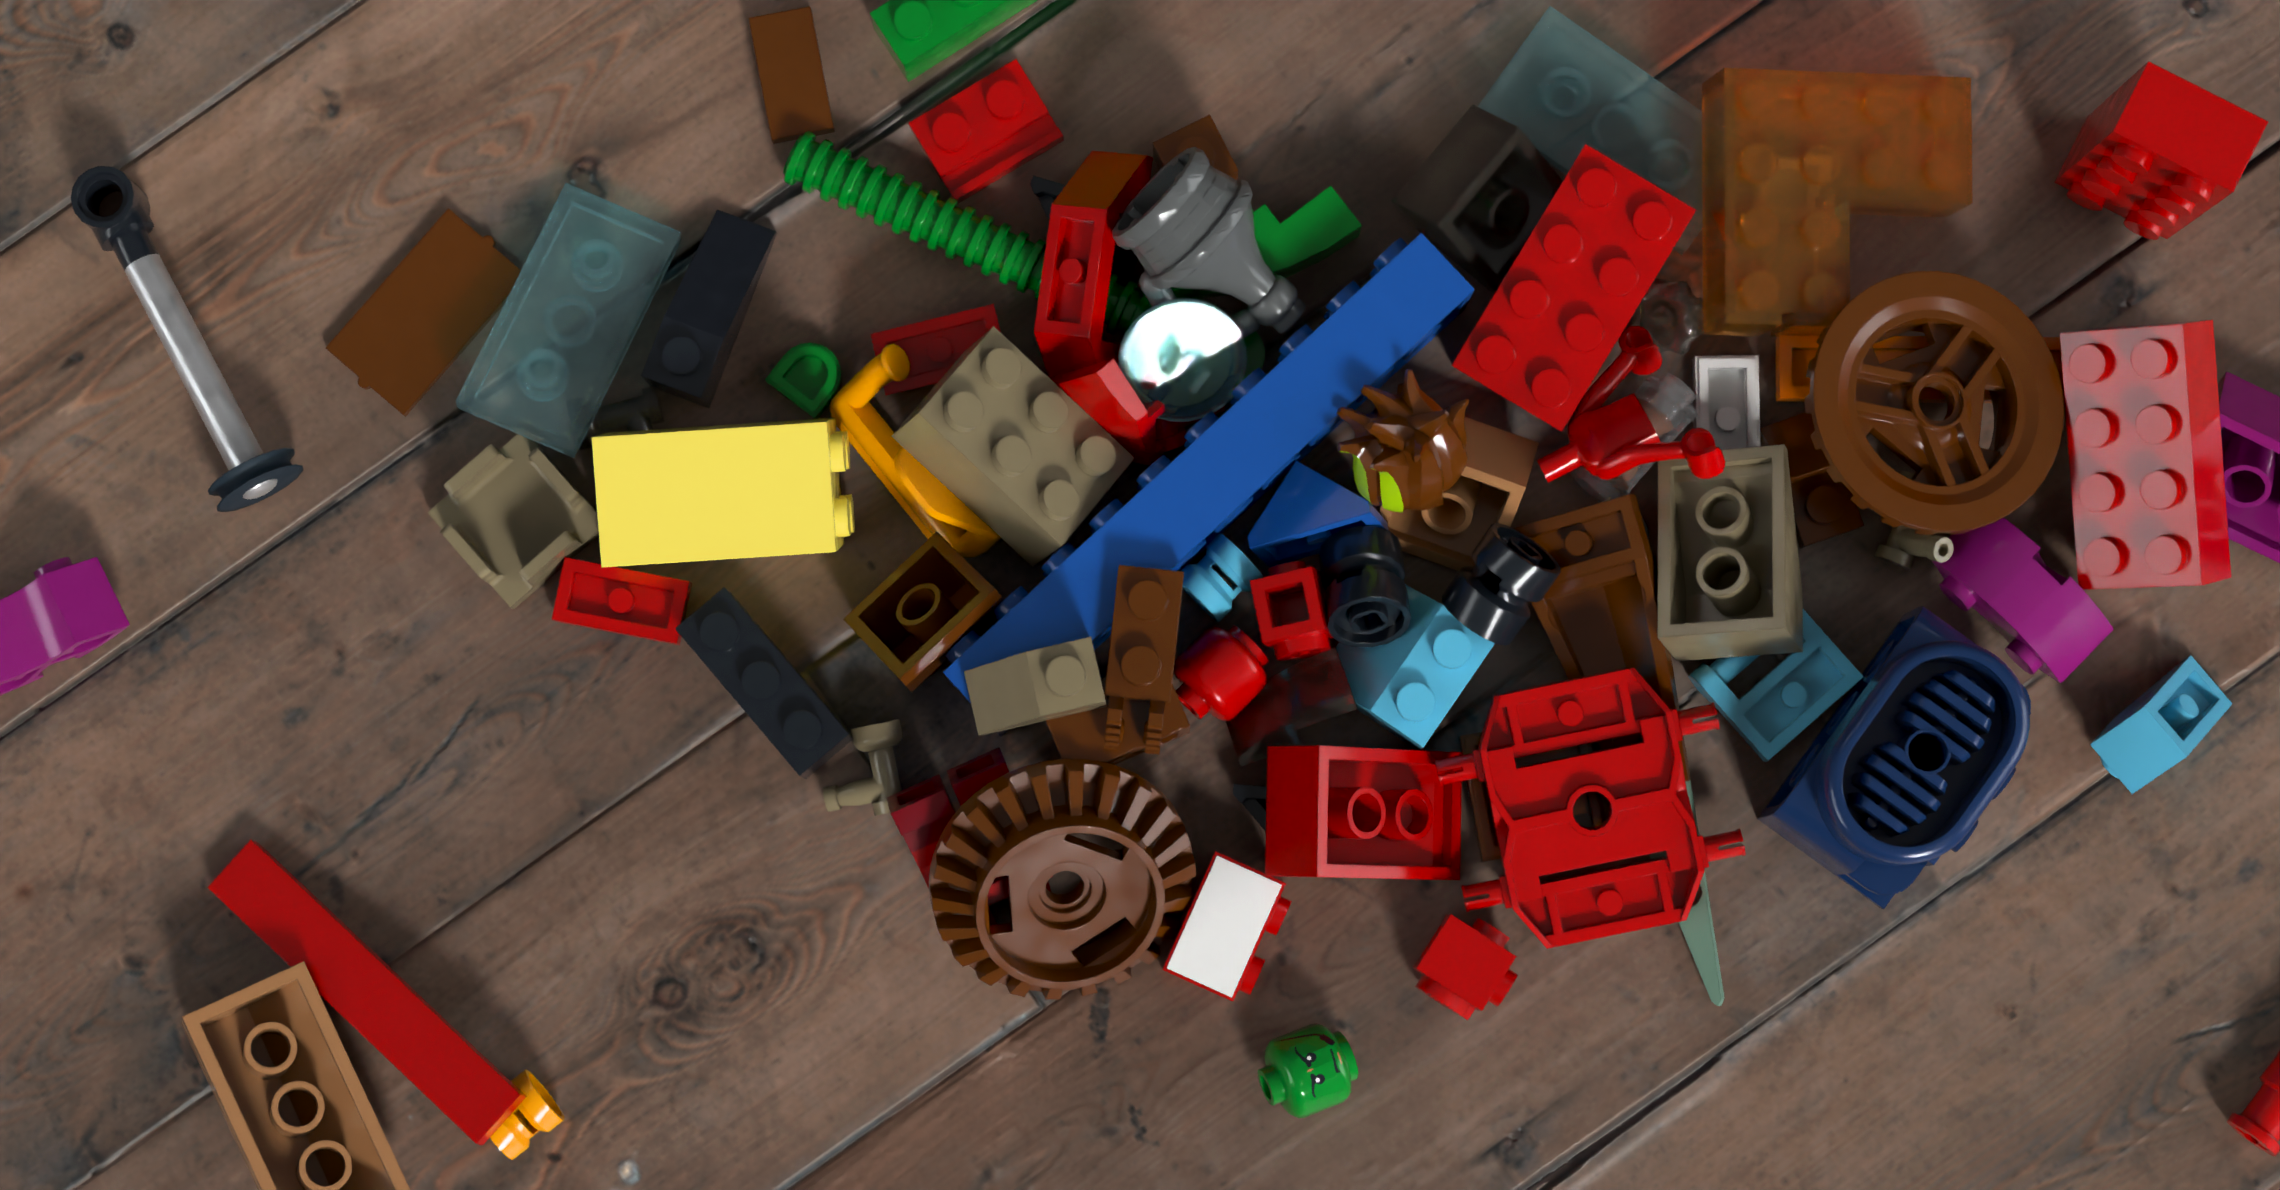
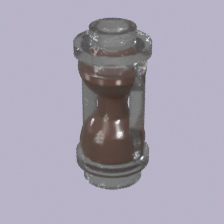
[1571,373,1698,503]

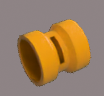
[490,1069,565,1160]

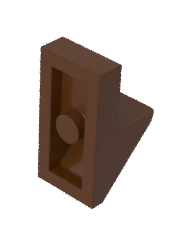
[1760,412,1864,549]

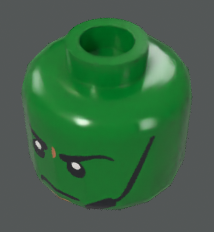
[1257,1023,1358,1118]

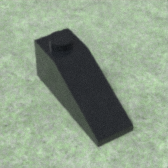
[641,209,777,408]

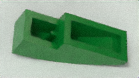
[1171,186,1362,300]

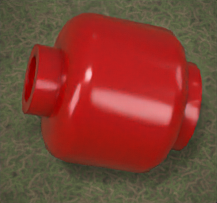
[1174,625,1269,721]

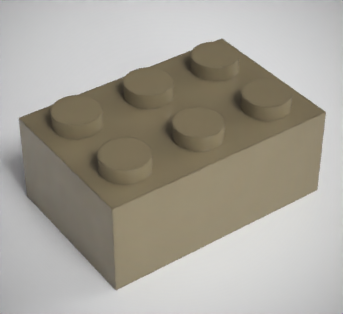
[891,327,1134,567]

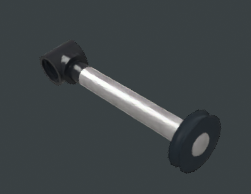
[71,166,303,512]

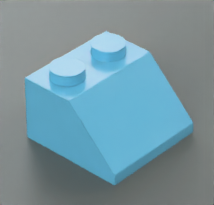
[1314,584,1495,750]

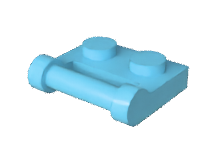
[1689,609,1863,762]

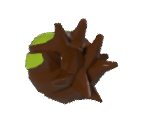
[1337,369,1469,513]

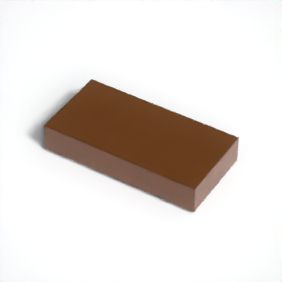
[748,6,835,144]

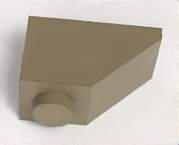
[964,637,1107,736]

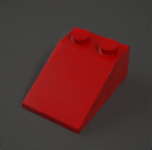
[1265,745,1462,880]

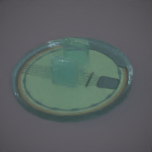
[1118,299,1247,422]

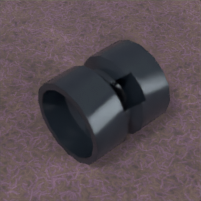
[1442,523,1561,646]
[1319,526,1411,647]

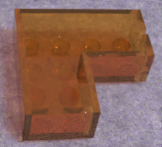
[1702,68,1973,337]

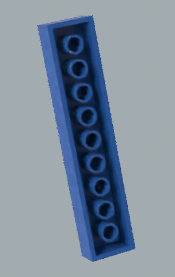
[943,233,1475,737]

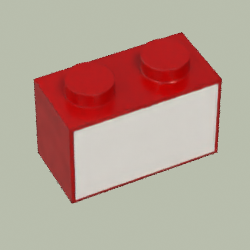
[1162,851,1292,1002]

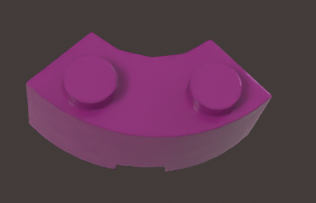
[1932,517,2114,684]
[0,557,130,696]

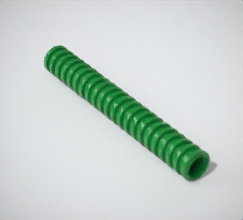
[783,131,1154,340]

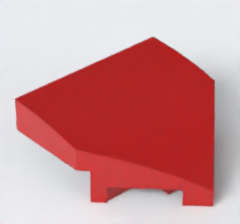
[1050,358,1165,466]

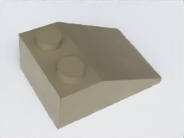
[1658,444,1803,661]

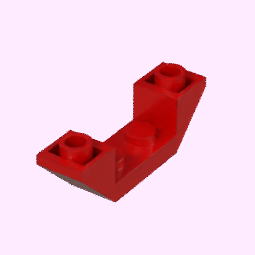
[1034,151,1153,378]

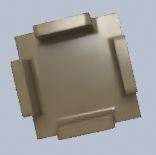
[427,429,599,609]

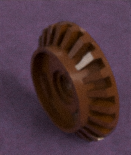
[1805,271,2064,535]
[929,759,1196,1000]

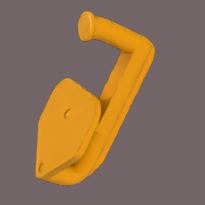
[830,344,1001,557]

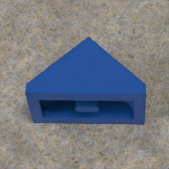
[1247,461,1389,568]

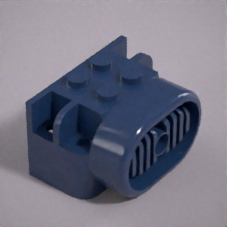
[1757,606,2031,909]

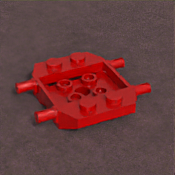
[1435,666,1746,949]

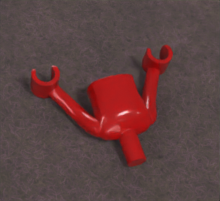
[1536,326,1725,483]

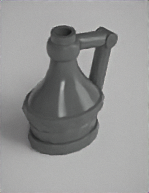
[1112,147,1306,364]

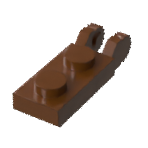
[1104,565,1184,755]

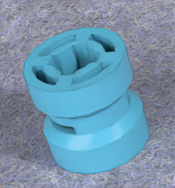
[1181,533,1263,623]

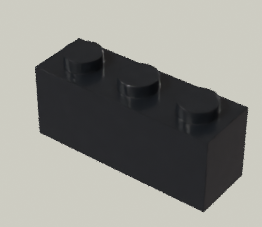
[675,587,852,779]

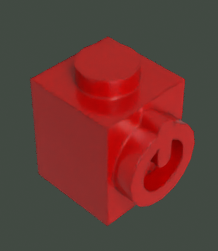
[1250,561,1333,661]
[1412,914,1518,1021]

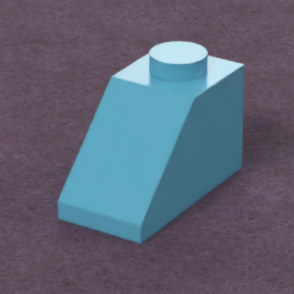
[2090,655,2232,794]

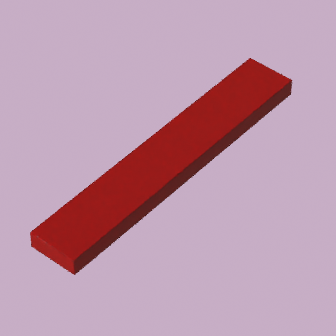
[207,840,527,1146]

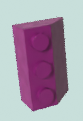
[2218,371,2280,563]

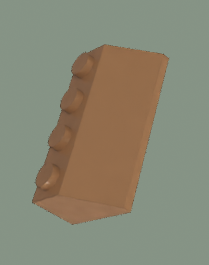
[181,961,410,1190]

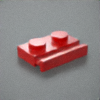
[908,59,1064,204]

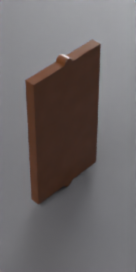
[326,208,528,417]

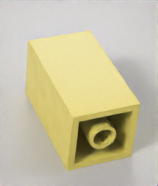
[591,418,855,568]

